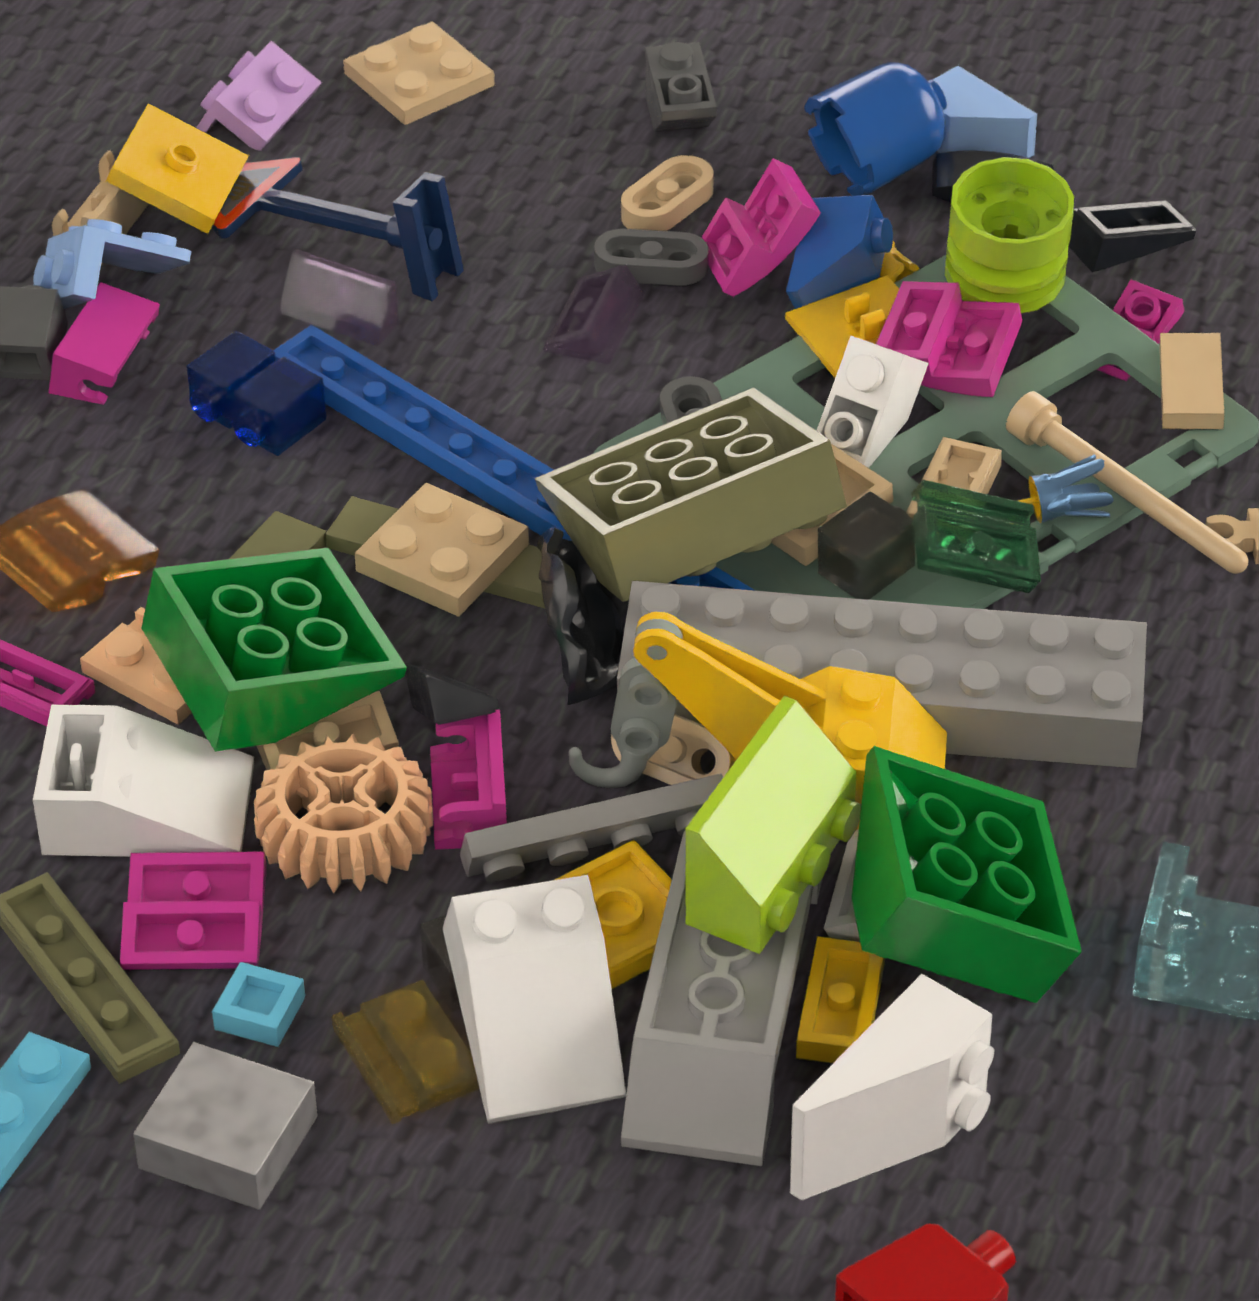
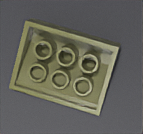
[535,388,847,602]

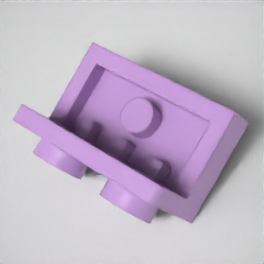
[196,41,322,151]

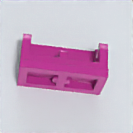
[49,282,160,405]
[430,709,507,850]

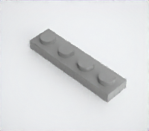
[460,773,723,881]

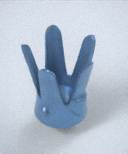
[1016,454,1114,524]

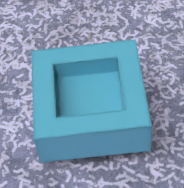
[212,962,305,1047]

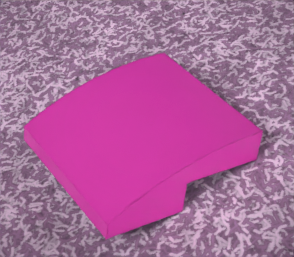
[701,158,821,297]
[876,281,1022,397]
[120,852,267,970]

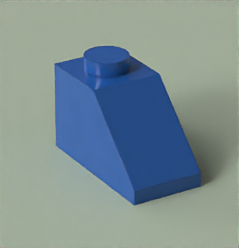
[786,195,893,309]

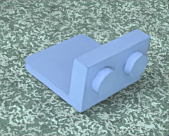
[33,219,191,309]

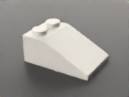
[443,875,626,1124]
[790,974,994,1200]

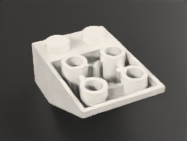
[33,705,254,857]

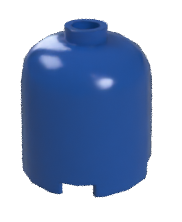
[804,62,947,196]

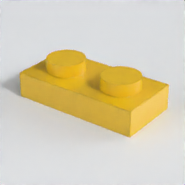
[796,936,885,1063]

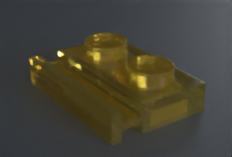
[332,979,480,1124]

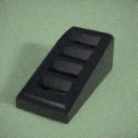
[1068,200,1196,272]

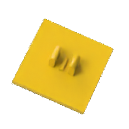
[785,275,899,378]

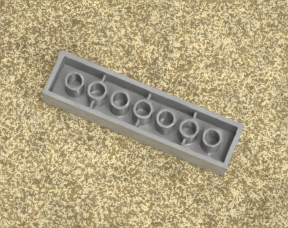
[617,581,1147,768]

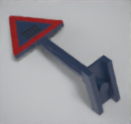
[211,158,464,301]

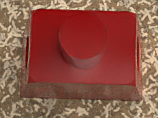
[835,1224,1016,1301]

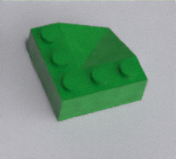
[141,548,407,752]
[851,746,1082,1003]

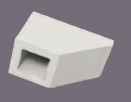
[816,336,929,468]

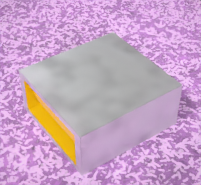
[133,1042,317,1210]

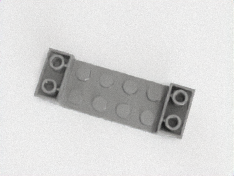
[621,831,822,1166]

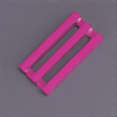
[0,639,95,727]

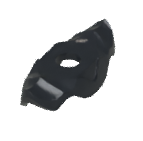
[537,527,623,705]

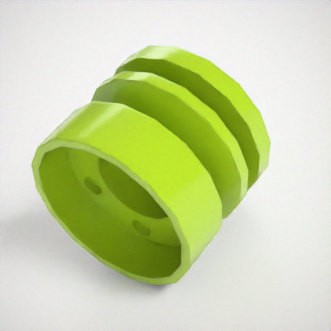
[944,157,1074,313]

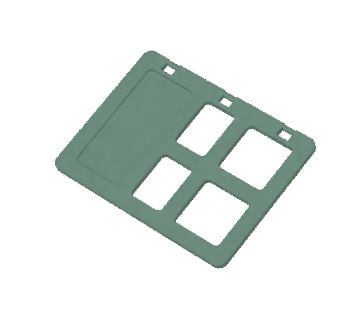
[593,255,1259,609]

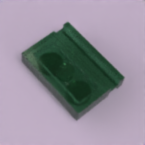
[911,480,1041,594]

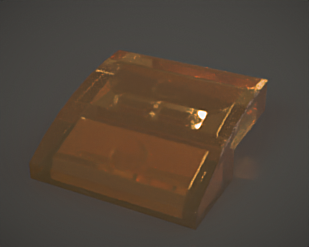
[0,490,159,613]

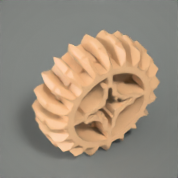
[254,733,433,894]

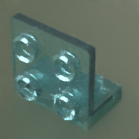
[1132,841,1259,1020]

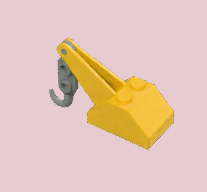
[569,612,947,830]

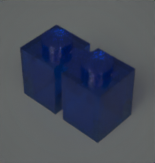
[187,330,327,456]

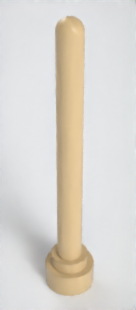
[1006,391,1248,574]

